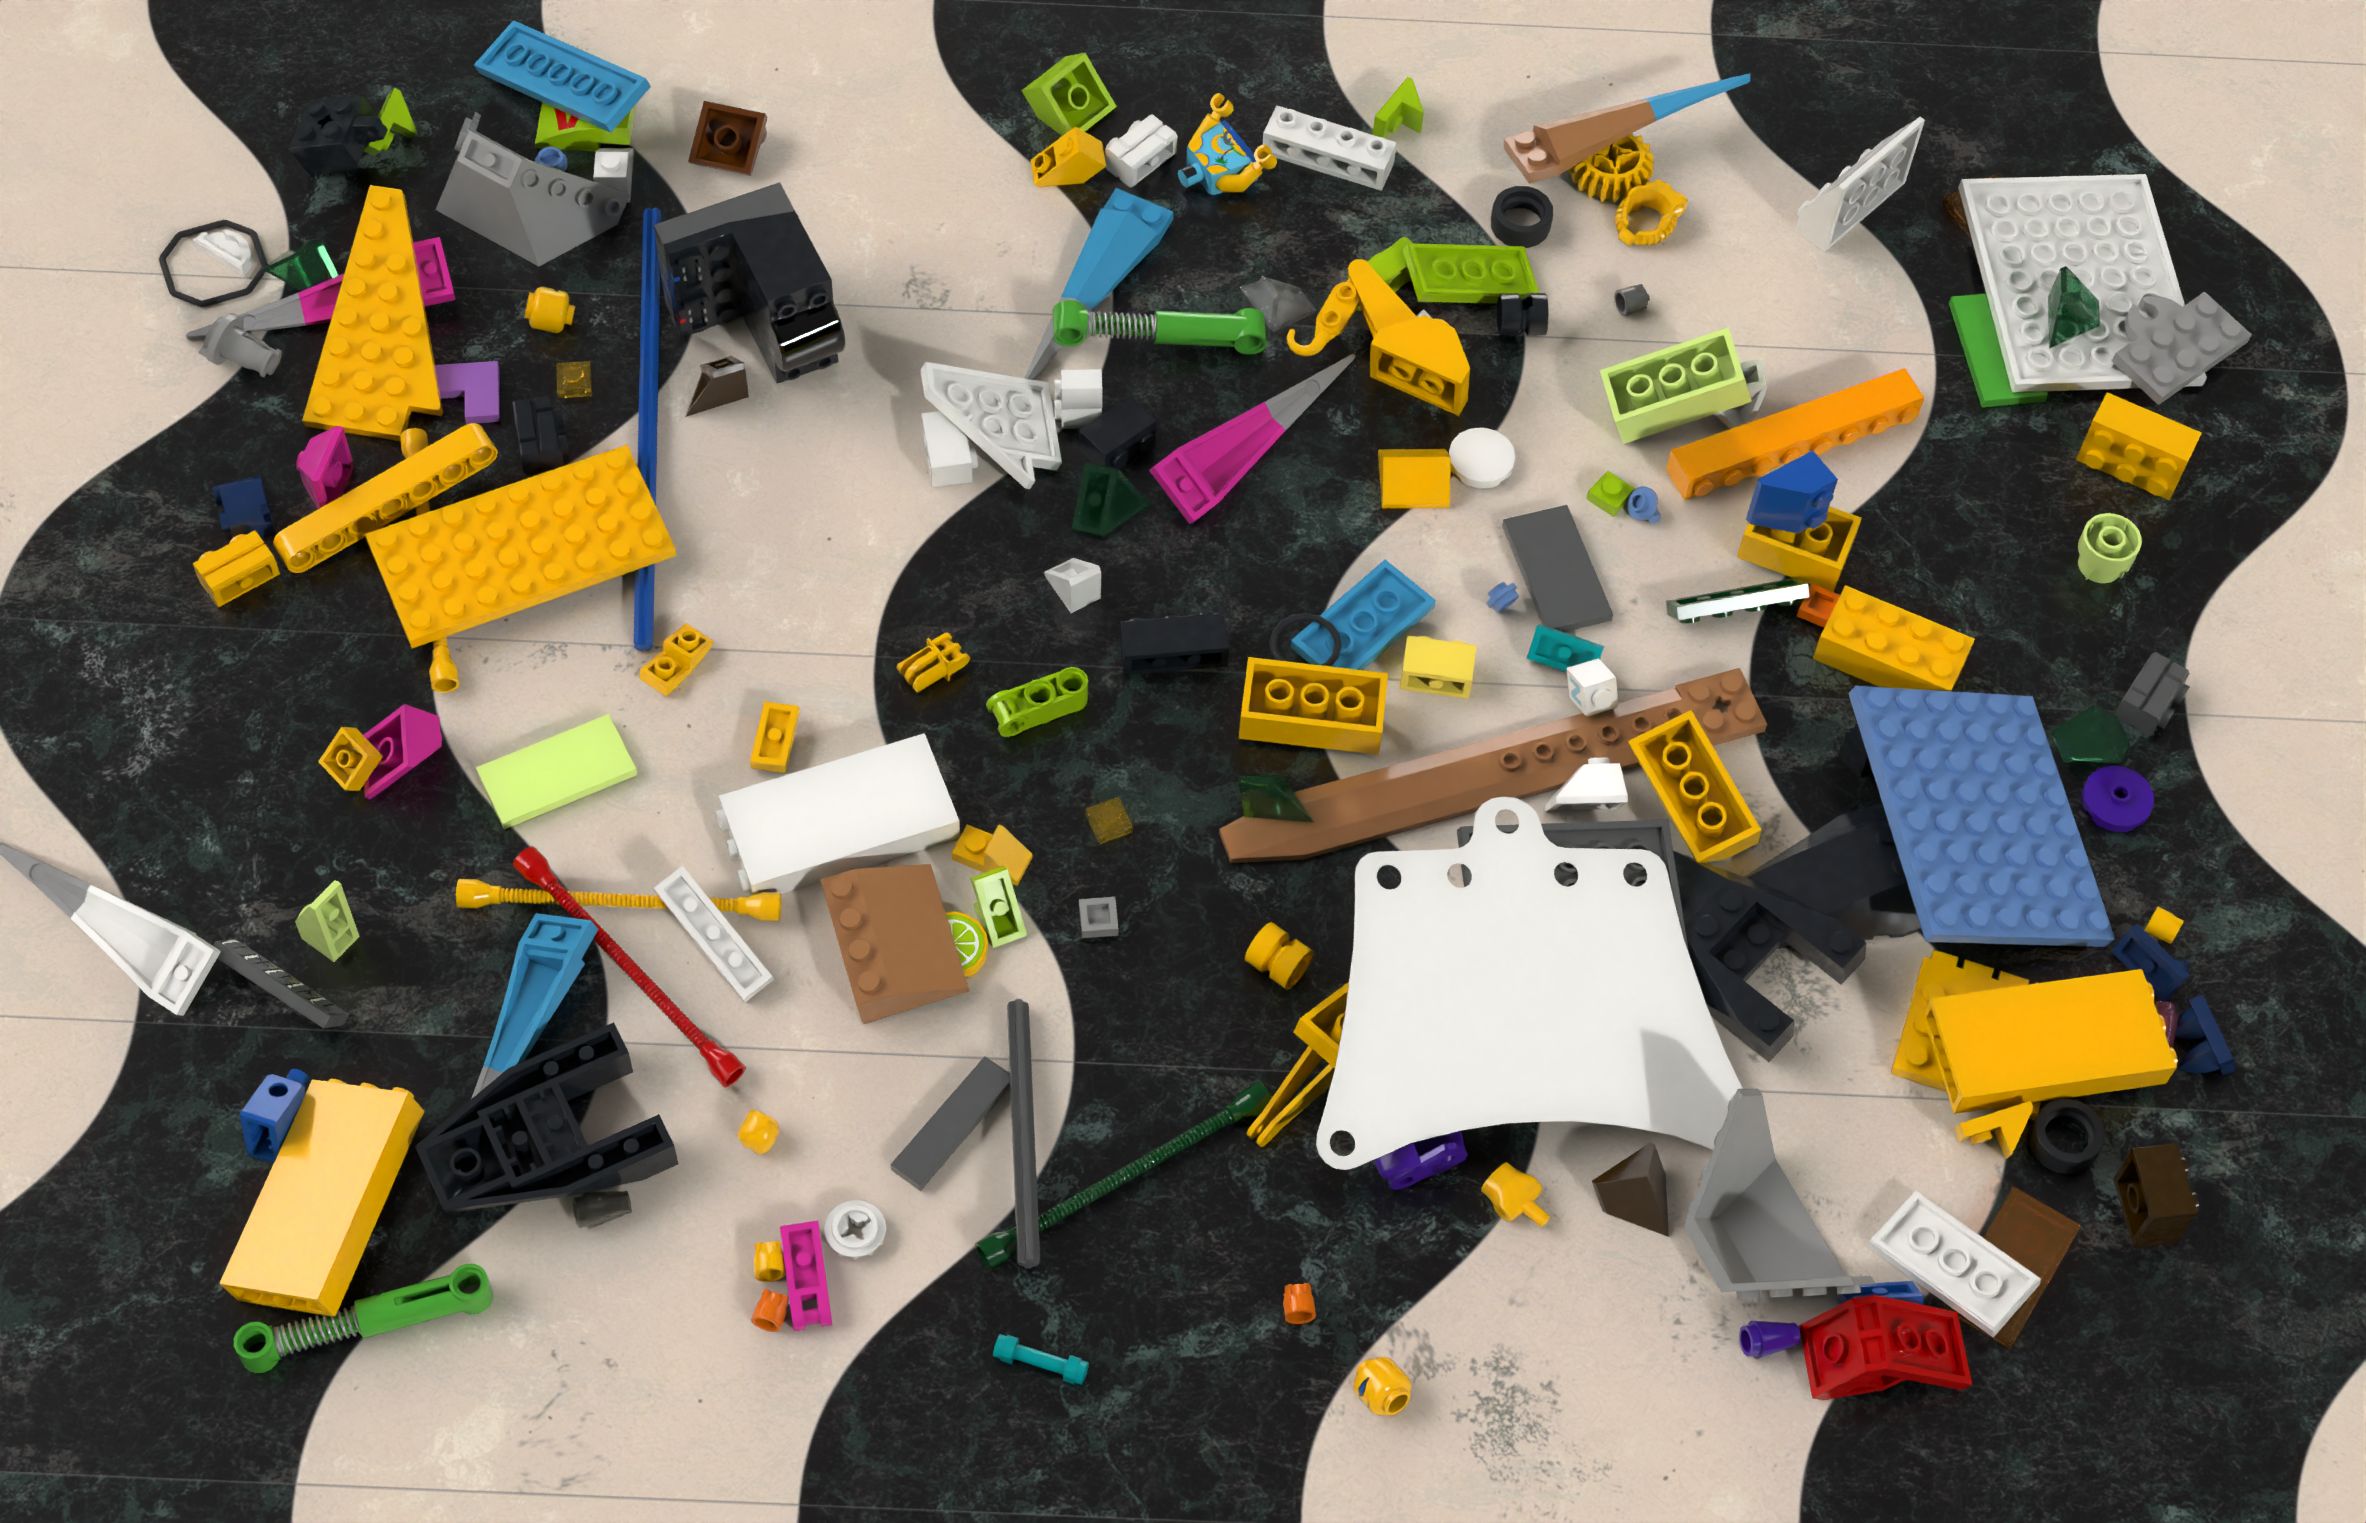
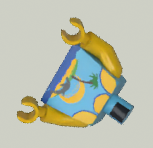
[1178,93,1277,195]

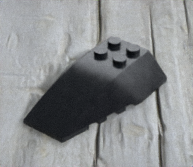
[1744,802,1922,949]

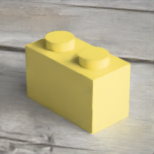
[1400,636,1477,699]

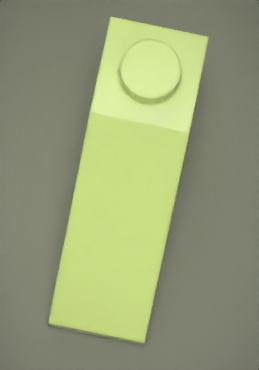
[295,880,360,962]

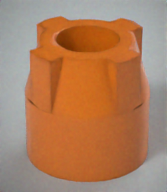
[1283,1283,1316,1324]
[751,1289,789,1332]

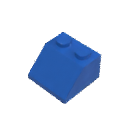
[1746,450,1838,534]

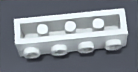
[1263,105,1397,191]

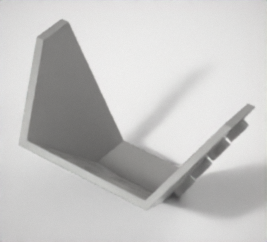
[436,112,630,266]
[1684,1089,1876,1299]

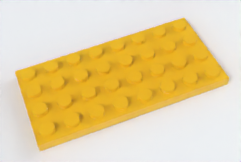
[365,445,677,648]

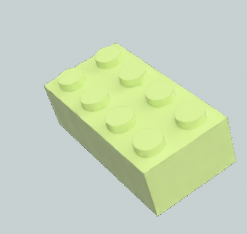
[1600,328,1752,444]

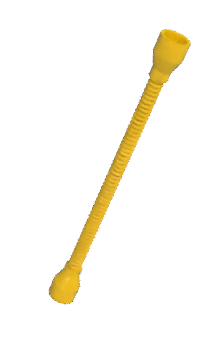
[400,428,460,693]
[456,879,782,922]

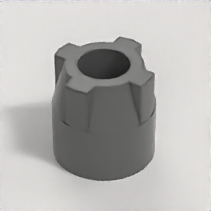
[1614,284,1650,315]

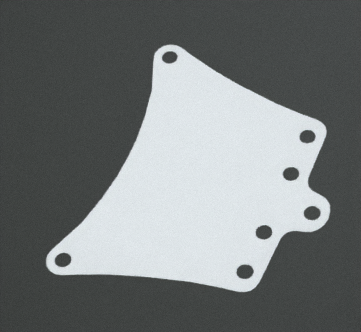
[1316,797,1743,1170]

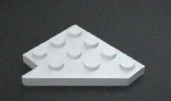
[921,362,1062,489]

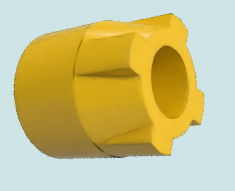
[2144,906,2184,944]
[753,1241,786,1282]

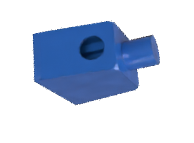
[239,1069,310,1164]

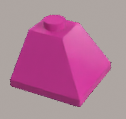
[296,426,355,509]
[363,704,442,799]

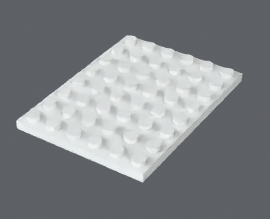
[1958,174,2207,392]

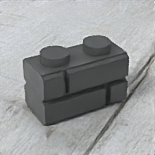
[2114,652,2190,736]

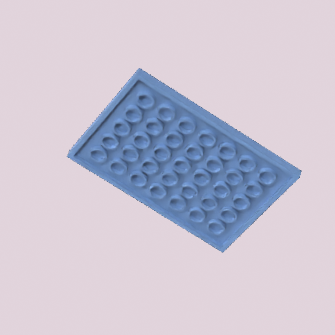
[1848,686,2116,947]

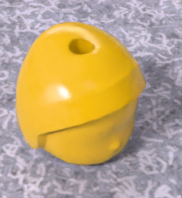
[737,1110,780,1155]

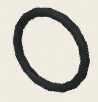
[1269,613,1342,666]

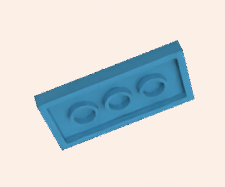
[1290,559,1436,670]

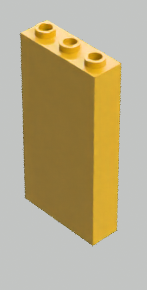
[1923,969,2177,1114]
[219,1079,425,1317]

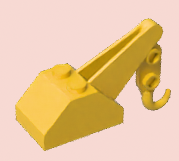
[1287,259,1470,416]

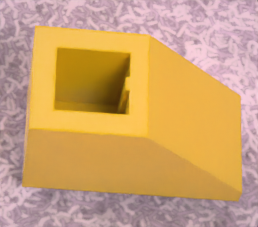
[1030,126,1106,187]

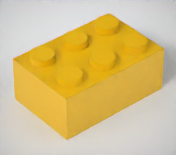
[2076,392,2202,500]
[1737,506,1862,592]

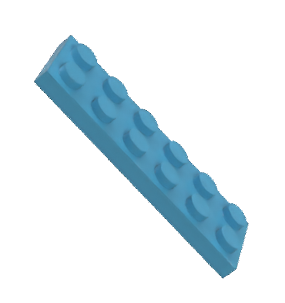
[474,20,651,133]

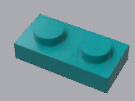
[1526,624,1605,672]

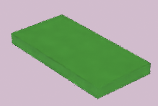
[1949,294,2048,408]

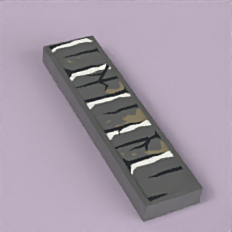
[213,939,349,1028]

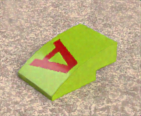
[535,102,637,152]

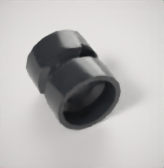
[1497,293,1549,336]

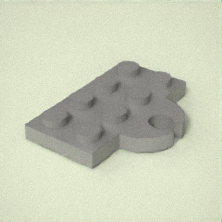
[2112,292,2252,405]

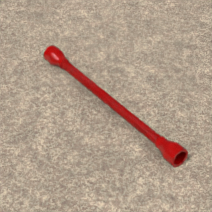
[513,846,746,1088]

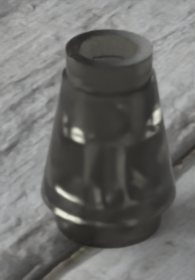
[572,1191,632,1230]

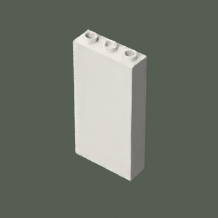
[715,733,960,896]

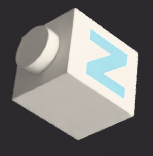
[1567,658,1619,717]

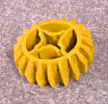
[1568,133,1654,204]

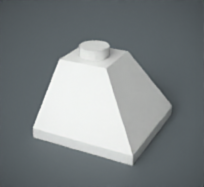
[1545,758,1628,812]

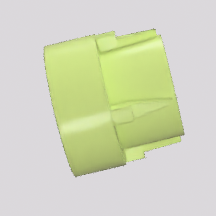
[2078,513,2142,583]

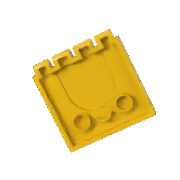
[1890,949,2041,1120]

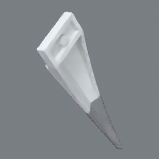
[0,842,221,1016]

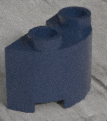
[212,475,276,538]

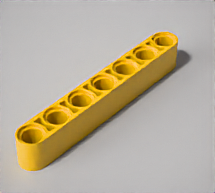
[273,423,498,573]

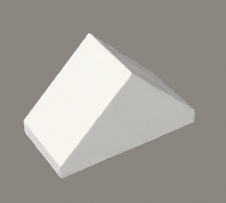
[1044,558,1101,613]

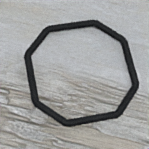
[159,220,268,307]

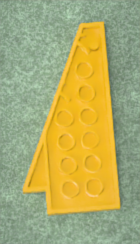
[302,185,443,441]

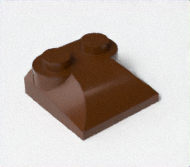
[688,101,768,176]

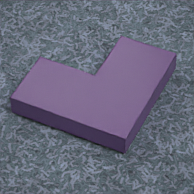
[435,361,500,424]

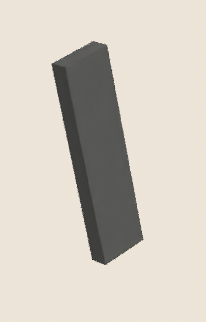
[890,1056,1010,1191]

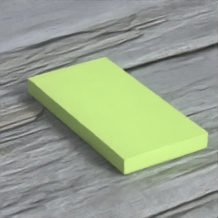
[476,714,638,829]

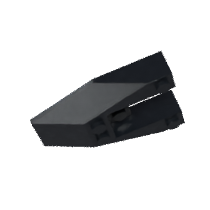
[1673,851,1867,1062]
[415,1022,678,1213]

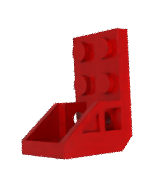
[1799,1295,1972,1401]

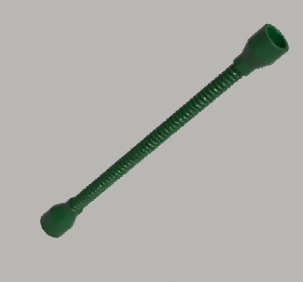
[975,1081,1272,1269]

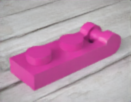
[780,1220,832,1331]

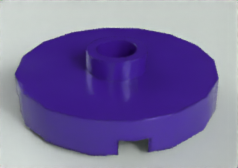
[2081,766,2154,832]

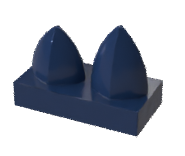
[2111,924,2190,1003]
[2170,995,2237,1076]

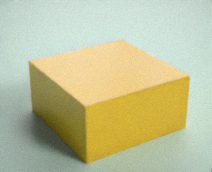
[318,727,383,791]

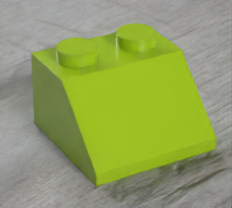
[1021,53,1117,136]

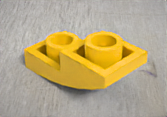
[639,623,713,696]

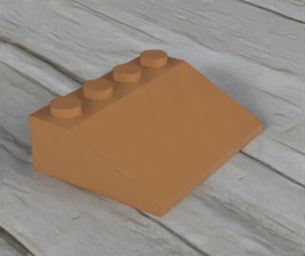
[820,864,970,1024]

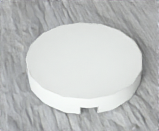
[1449,427,1516,489]

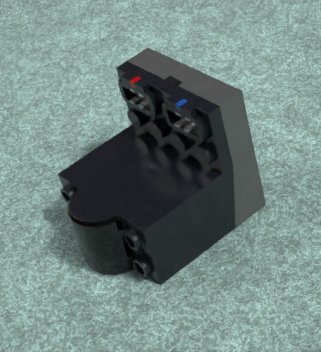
[654,182,846,384]

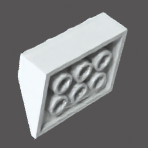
[1795,117,1925,252]

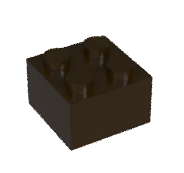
[2113,1143,2199,1248]

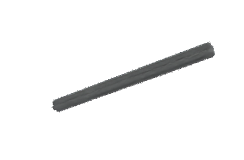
[1007,999,1040,1269]

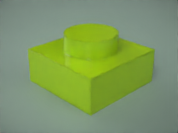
[1586,470,1635,517]

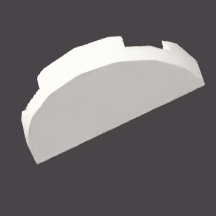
[192,230,252,277]

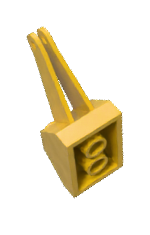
[1247,982,1349,1147]

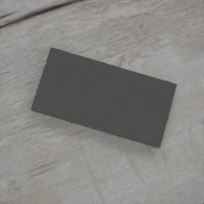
[1502,505,1613,632]

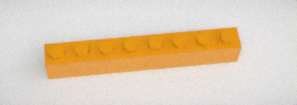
[1666,368,1925,500]

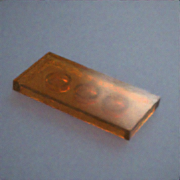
[1942,1187,2081,1349]

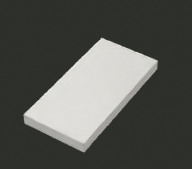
[1868,1191,2041,1337]

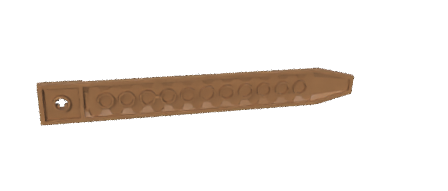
[1219,668,1767,863]

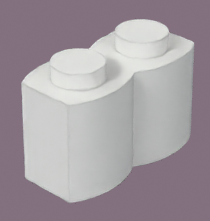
[1054,369,1102,429]

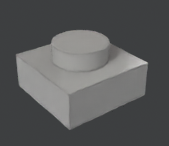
[1079,897,1118,938]

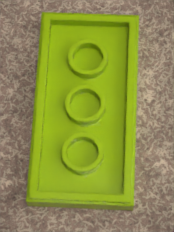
[1403,243,1539,303]

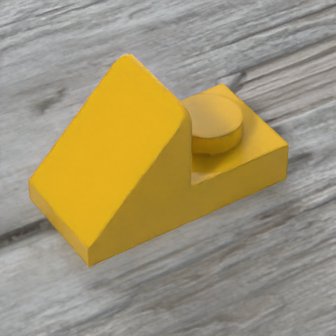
[952,824,1032,886]
[1954,1101,2034,1159]

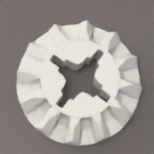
[824,1200,886,1260]

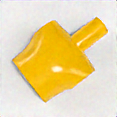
[1481,1162,1551,1228]

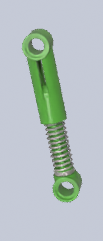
[1052,300,1267,354]
[234,1263,493,1373]

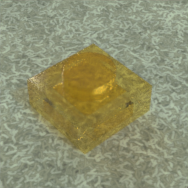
[556,361,592,398]
[1086,797,1133,844]

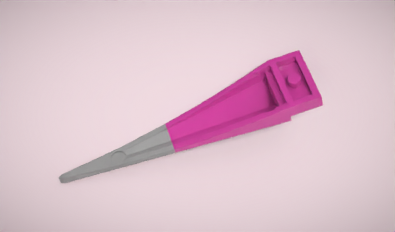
[186,237,455,340]
[1149,354,1355,524]

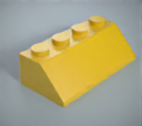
[1628,710,1761,863]

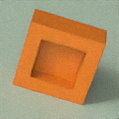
[1797,583,1840,627]

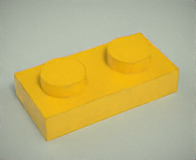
[750,701,800,773]

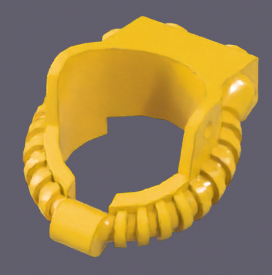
[1615,179,1688,246]

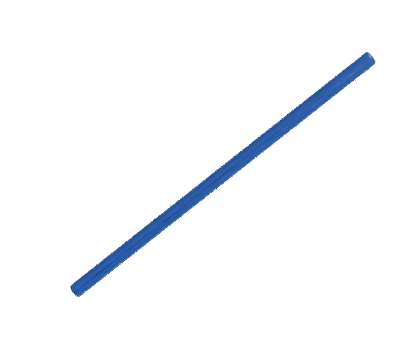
[633,208,661,651]

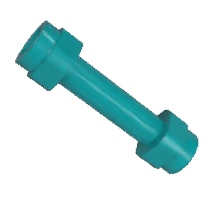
[993,1334,1089,1385]

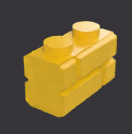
[193,530,280,607]

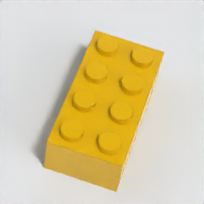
[1813,585,1975,691]
[1239,657,1388,755]

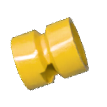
[1245,922,1314,990]

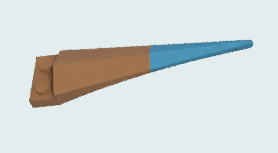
[1504,74,1751,184]

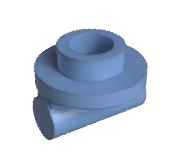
[1627,486,1661,523]

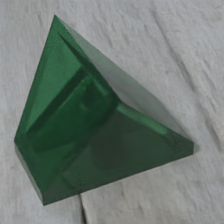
[262,240,339,291]
[2048,266,2100,349]
[1072,462,1151,536]
[2051,705,2130,763]
[1239,773,1314,822]

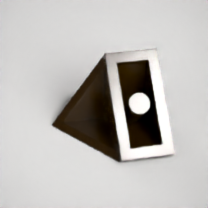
[685,356,749,417]
[1592,1142,1669,1237]

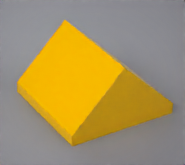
[1378,449,1451,508]

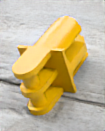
[896,632,970,693]

